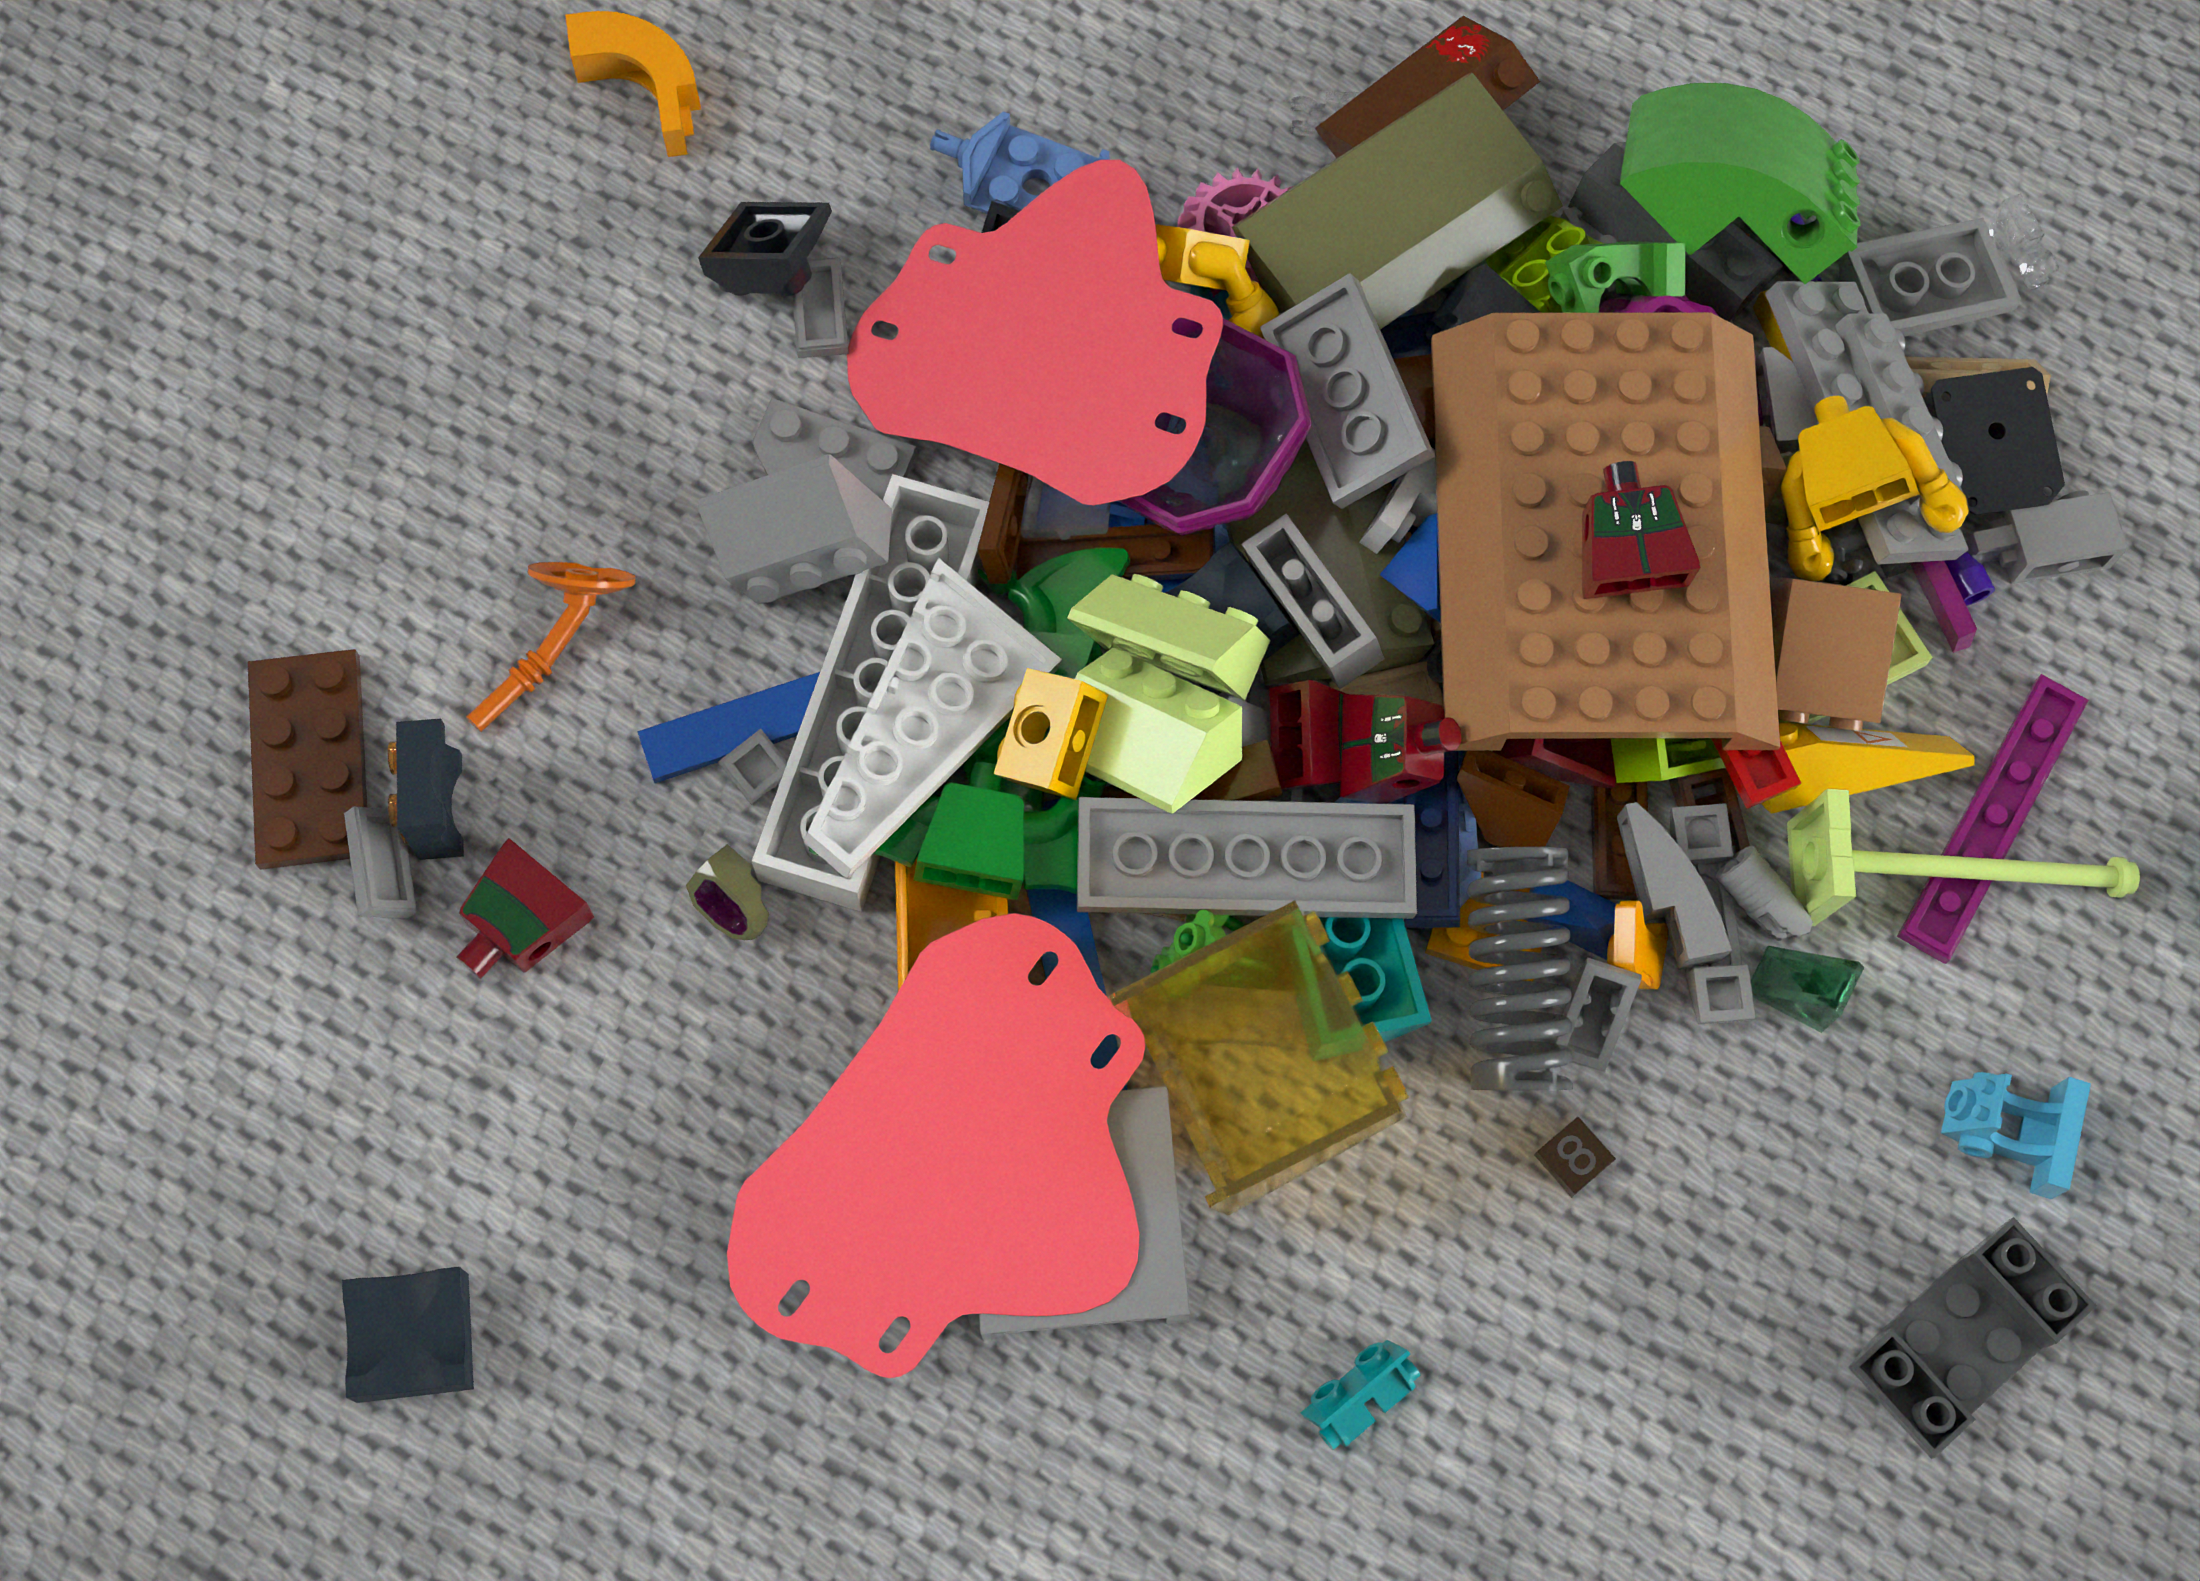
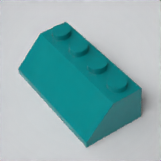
[1275,916,1432,1061]

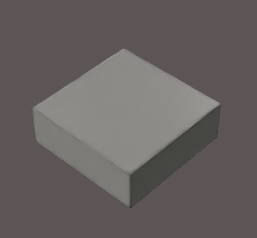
[718,729,787,805]

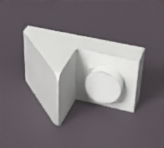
[1359,448,1437,554]

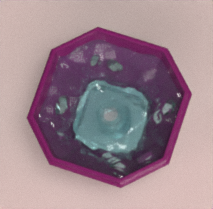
[1119,318,1312,535]

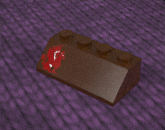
[1315,15,1541,159]

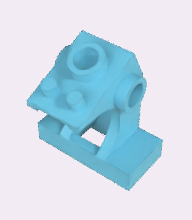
[1941,1072,2091,1199]

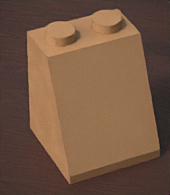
[1769,577,1902,731]

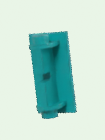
[1301,1340,1421,1450]

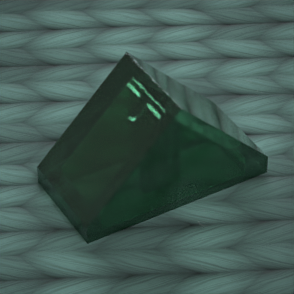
[1751,946,1864,1033]

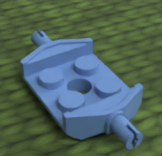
[930,111,1110,214]

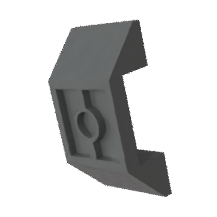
[1848,1217,2097,1459]

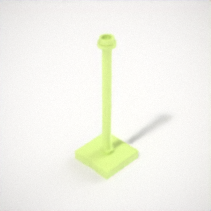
[1787,789,2140,926]

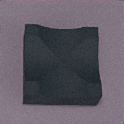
[1165,541,1300,695]
[388,718,464,860]
[342,1267,474,1403]

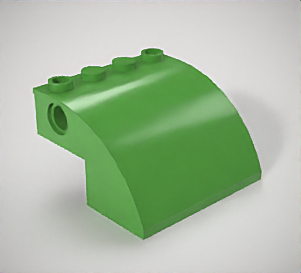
[1620,83,1861,284]

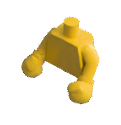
[1156,224,1280,339]
[1781,395,1969,581]

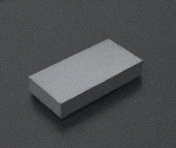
[792,257,849,358]
[344,806,417,919]

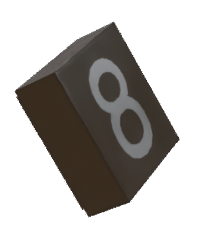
[1534,1117,1616,1198]

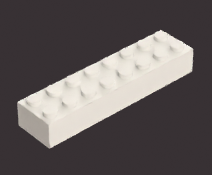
[752,474,989,912]

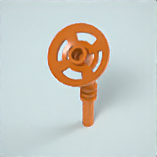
[466,562,636,732]

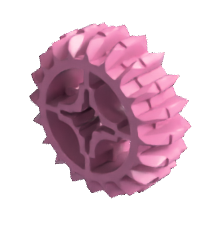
[1177,167,1294,297]

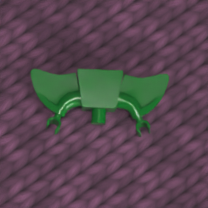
[962,548,1130,812]
[808,762,1107,900]

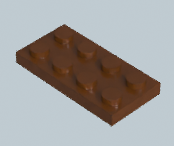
[248,649,367,870]

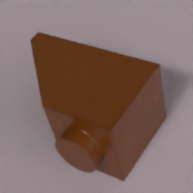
[1457,750,1570,848]

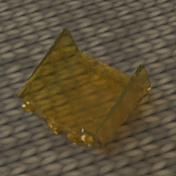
[1109,900,1410,1215]

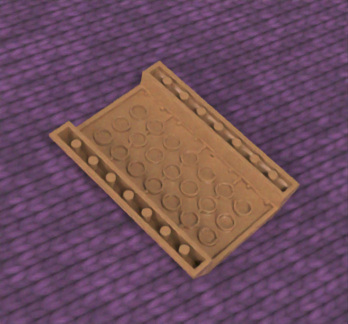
[1431,312,1780,751]

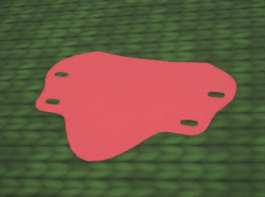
[847,160,1223,506]
[727,913,1145,1378]

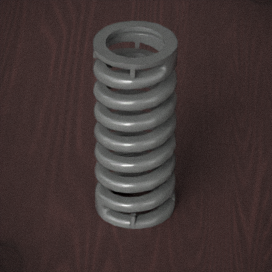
[1467,847,1573,1091]

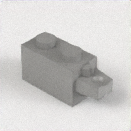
[1966,490,2128,584]

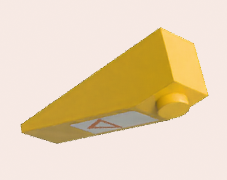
[1761,722,1975,814]

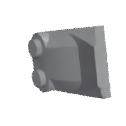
[1839,218,2021,337]

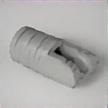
[1715,846,1813,941]

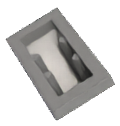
[1555,957,1642,1072]

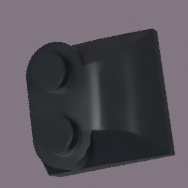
[698,202,832,297]

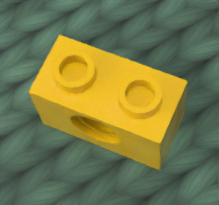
[994,668,1109,800]

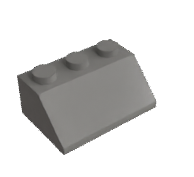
[698,454,892,604]

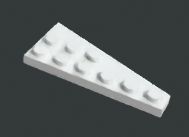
[804,558,1062,879]

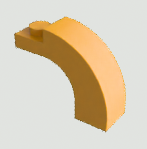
[565,11,701,157]

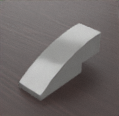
[1617,802,1732,970]

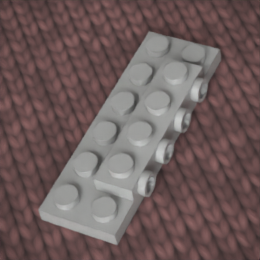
[1765,281,1969,564]

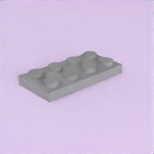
[1260,273,1435,509]

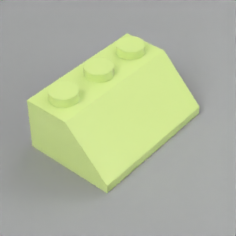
[1067,574,1271,700]
[1048,647,1242,814]

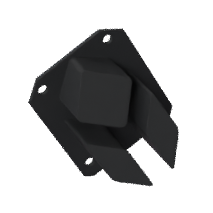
[1930,367,2065,515]

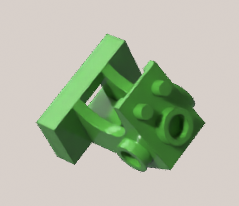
[1545,241,1685,313]

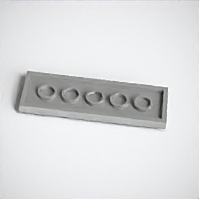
[1077,797,1417,919]

